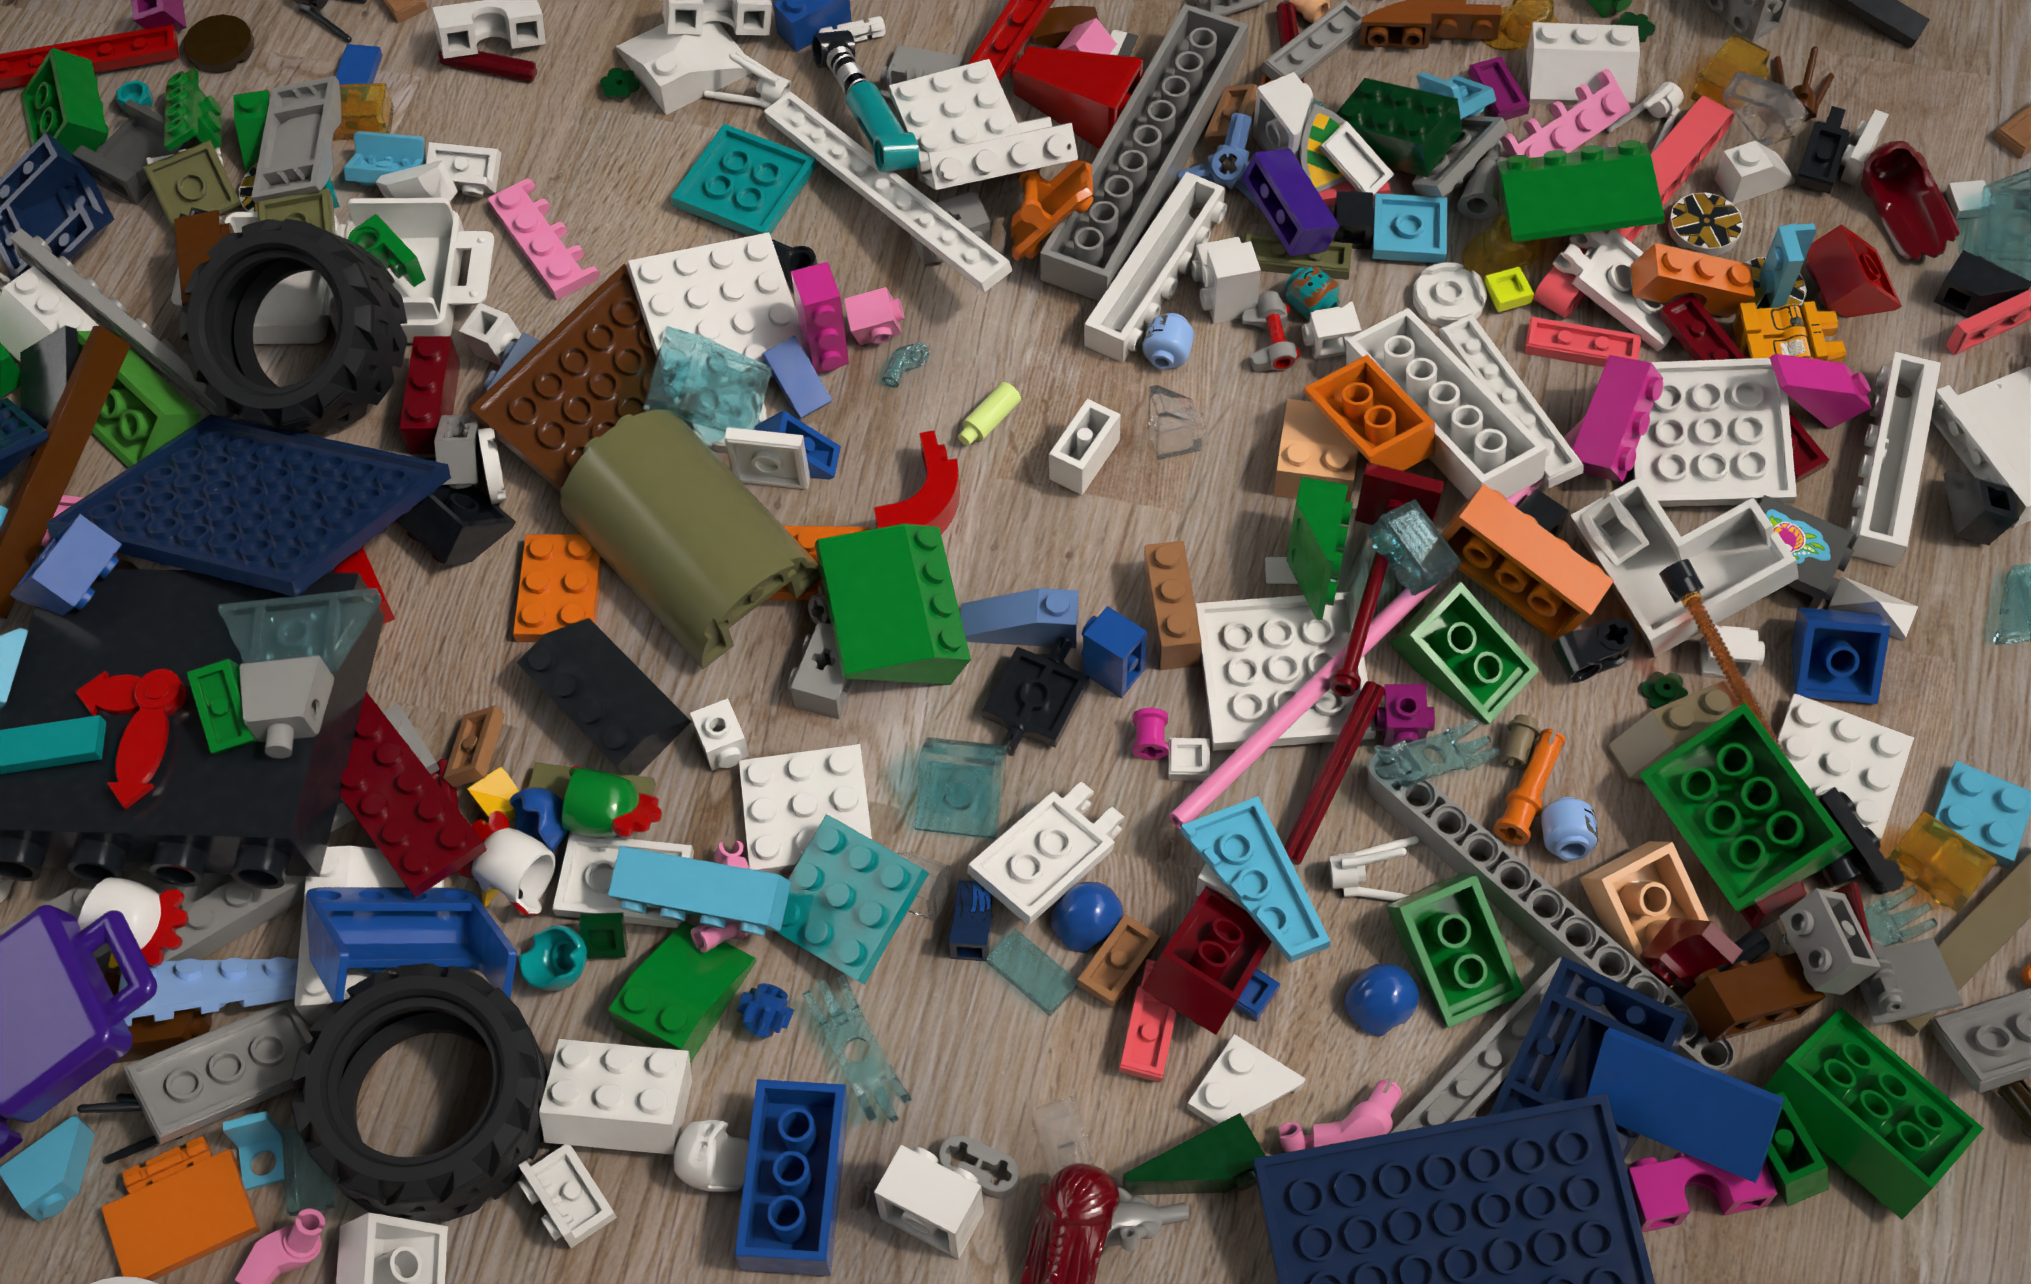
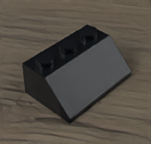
[396,457,516,565]

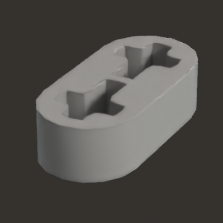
[939,1135,1019,1199]

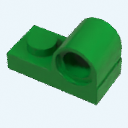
[348,214,426,287]
[187,659,257,755]

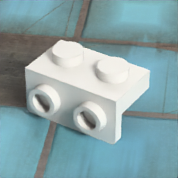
[426,142,501,197]
[518,1145,617,1248]

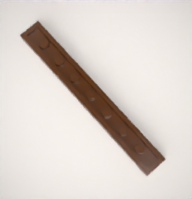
[0,326,131,619]

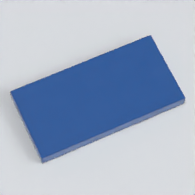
[1586,1027,1785,1183]

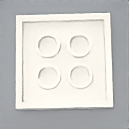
[889,59,1022,172]
[1776,693,1914,841]
[739,744,872,874]

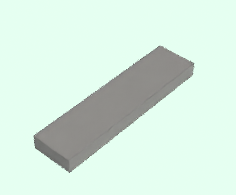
[1260,0,1365,80]

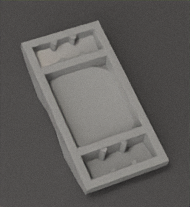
[251,76,342,203]

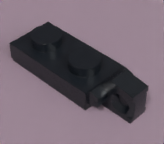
[1795,106,1850,194]

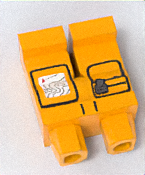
[1733,301,1846,363]

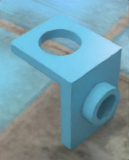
[222,1111,289,1191]

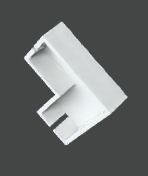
[1571,476,1799,657]

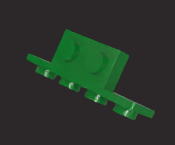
[164,68,222,151]

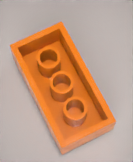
[1430,483,1614,641]

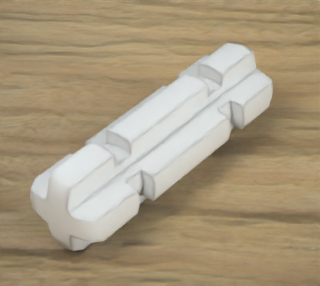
[819,16,886,43]

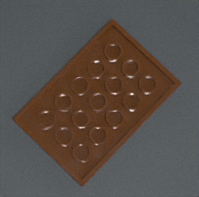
[469,264,707,492]

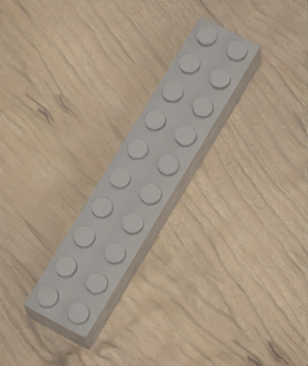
[1040,4,1249,301]

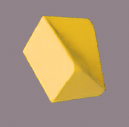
[467,767,519,822]

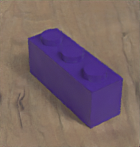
[1242,149,1340,256]

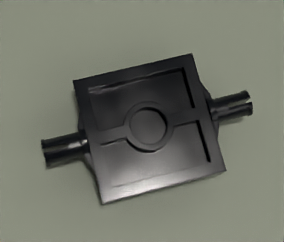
[982,637,1090,756]

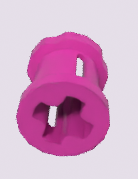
[1132,708,1169,760]

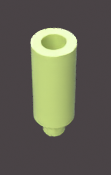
[958,382,1021,446]

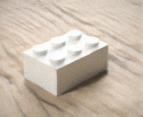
[539,1039,692,1155]

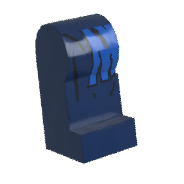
[949,879,993,962]

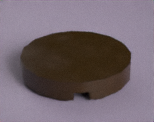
[184,14,254,73]

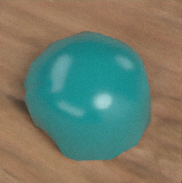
[519,925,588,991]

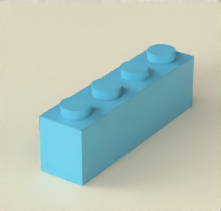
[608,846,791,936]

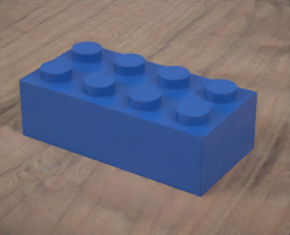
[735,1079,849,1276]

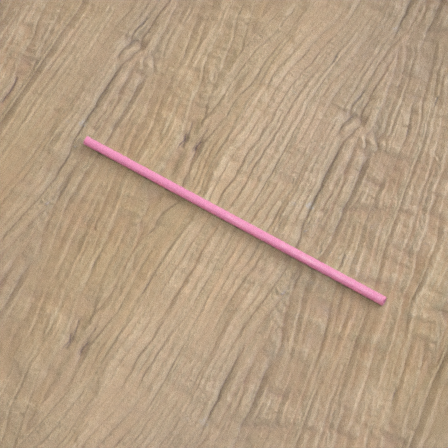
[1169,361,1646,830]

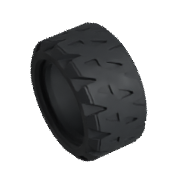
[180,219,407,434]
[291,963,549,1223]

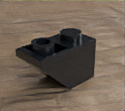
[1934,250,2031,318]
[1943,470,2019,546]

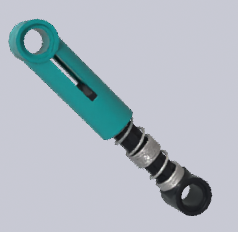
[812,30,919,172]

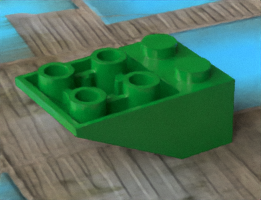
[1286,477,1353,620]

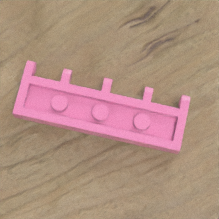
[1501,69,1632,158]
[487,179,600,300]

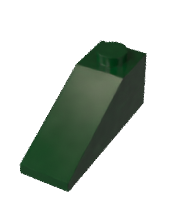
[1122,1113,1266,1195]

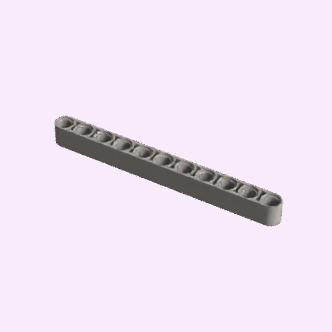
[1365,750,1735,1074]

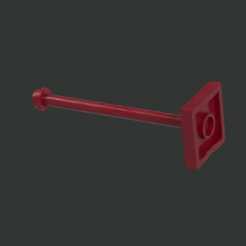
[1330,462,1444,697]

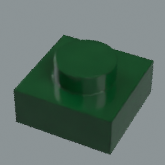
[579,912,628,959]

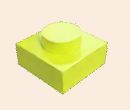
[1484,266,1534,312]

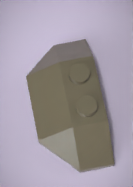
[1607,681,1770,783]

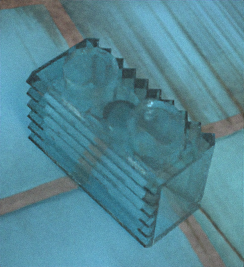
[1368,499,1462,596]

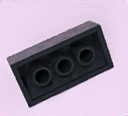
[516,618,692,776]

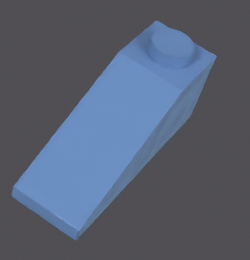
[960,588,1079,648]

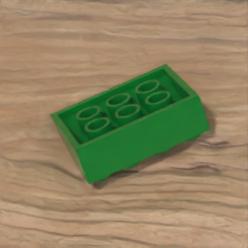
[1498,140,1665,242]
[815,524,971,685]
[1639,702,1853,912]
[1762,1007,1984,1220]

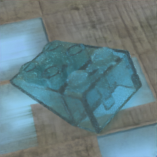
[643,326,772,432]

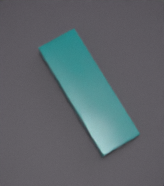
[0,715,107,774]

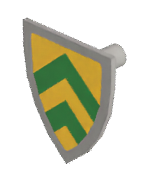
[1299,104,1347,193]

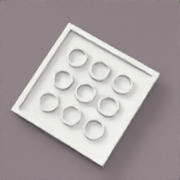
[627,232,812,399]
[1633,358,1797,507]
[1196,592,1376,751]

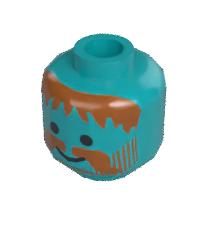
[1285,266,1340,320]

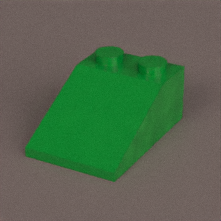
[1390,582,1540,725]
[1386,873,1525,1028]
[608,921,756,1064]

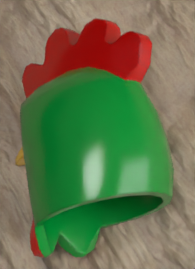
[562,766,662,838]

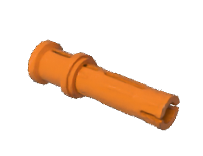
[1493,729,1566,845]

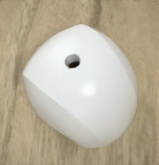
[674,1120,749,1192]

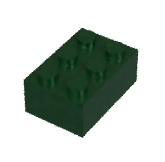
[1336,78,1463,178]

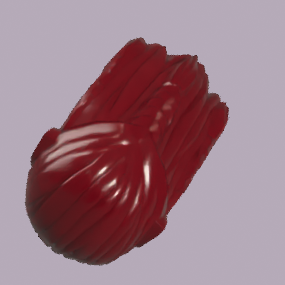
[1861,141,1960,261]
[1020,1163,1120,1284]

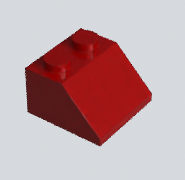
[1806,224,1902,318]

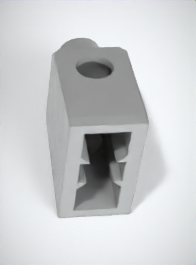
[240,656,334,759]

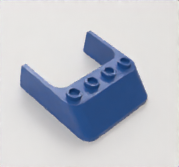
[306,887,517,1002]

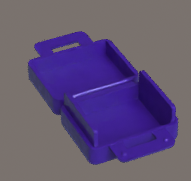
[0,905,157,1158]

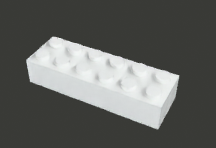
[1346,308,1547,500]

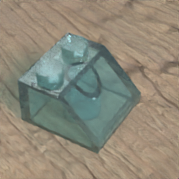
[914,737,1008,839]

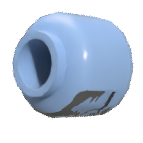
[1142,313,1195,370]
[1541,797,1599,861]

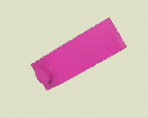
[1769,354,1872,429]

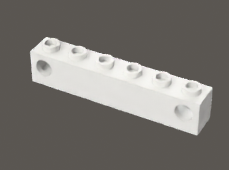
[1084,172,1227,363]
[1847,352,1941,567]

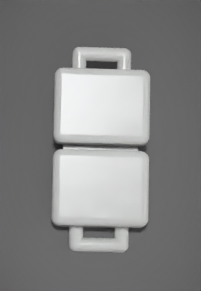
[171,198,495,344]

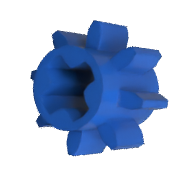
[736,983,794,1038]

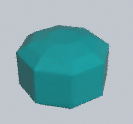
[116,80,153,113]

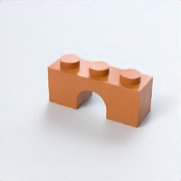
[1630,243,1755,318]

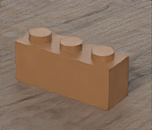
[1143,541,1202,670]

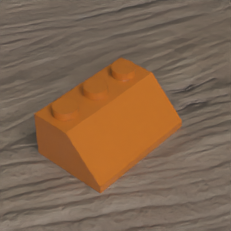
[1304,354,1435,471]

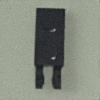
[1816,787,1905,894]

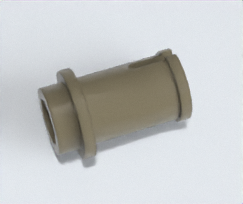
[1501,714,1540,769]

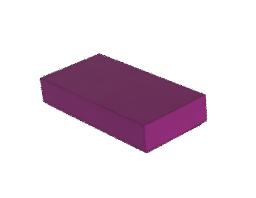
[1468,56,1530,121]

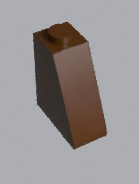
[104,972,213,1064]

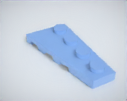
[118,957,298,1026]

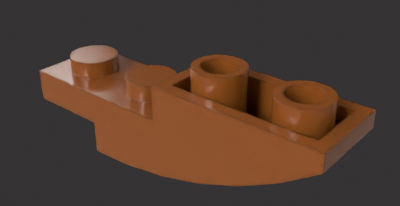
[1359,0,1501,48]

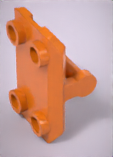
[1011,160,1093,262]

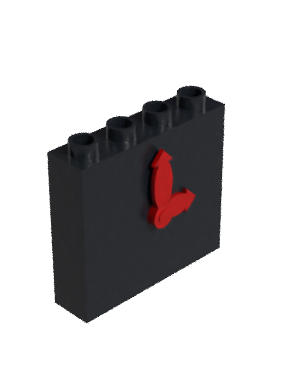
[0,569,385,889]

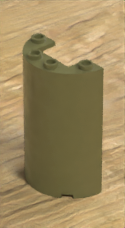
[560,409,822,669]

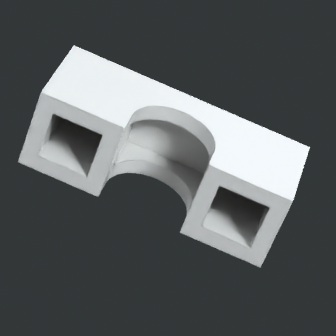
[432,0,546,59]
[662,0,772,35]

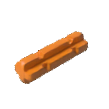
[122,1137,212,1194]

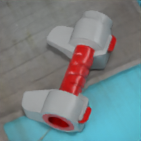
[1242,291,1300,372]

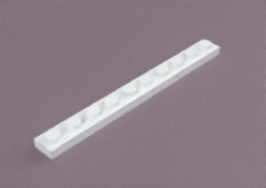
[764,91,1012,293]

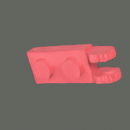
[1118,959,1177,1083]

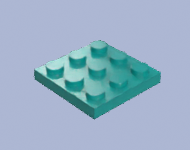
[671,123,817,236]
[776,814,929,985]

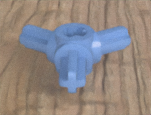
[1178,113,1260,208]

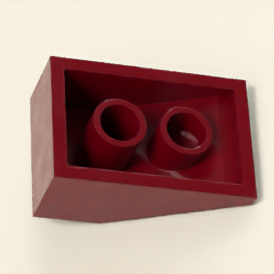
[1141,886,1272,1035]

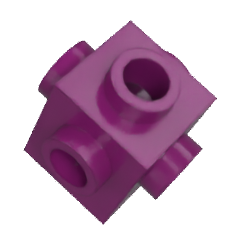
[1374,684,1435,750]

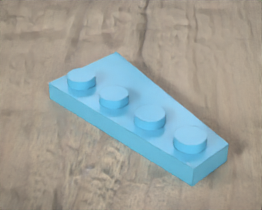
[1180,796,1331,963]

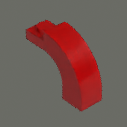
[874,430,960,535]

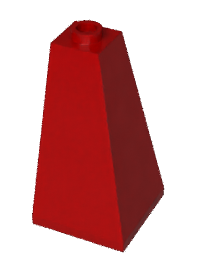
[1010,46,1143,149]

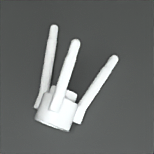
[703,51,791,109]
[1607,82,1684,154]
[1328,836,1419,902]

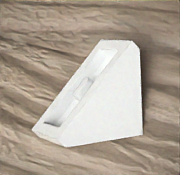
[1827,576,1918,641]

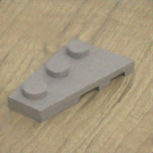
[1412,116,1508,198]

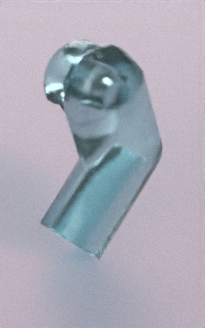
[882,342,930,388]

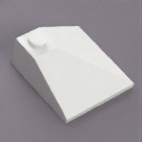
[616,21,752,115]

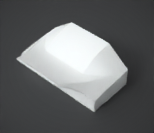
[376,160,458,202]

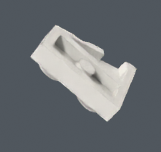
[1187,1034,1306,1126]

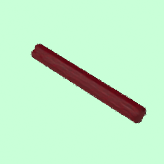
[1284,681,1385,865]

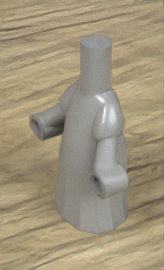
[1453,140,1507,219]
[1104,1177,1189,1251]

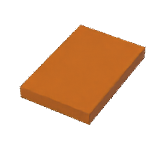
[101,1149,261,1281]

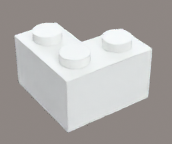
[1191,237,1261,324]

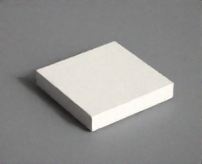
[724,427,810,490]

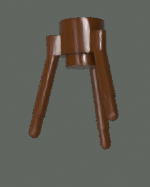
[1774,46,1834,123]

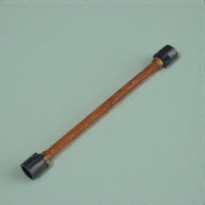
[1659,559,1862,889]

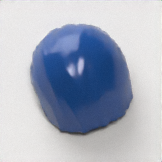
[509,788,567,853]
[1050,882,1123,953]
[1344,963,1419,1036]

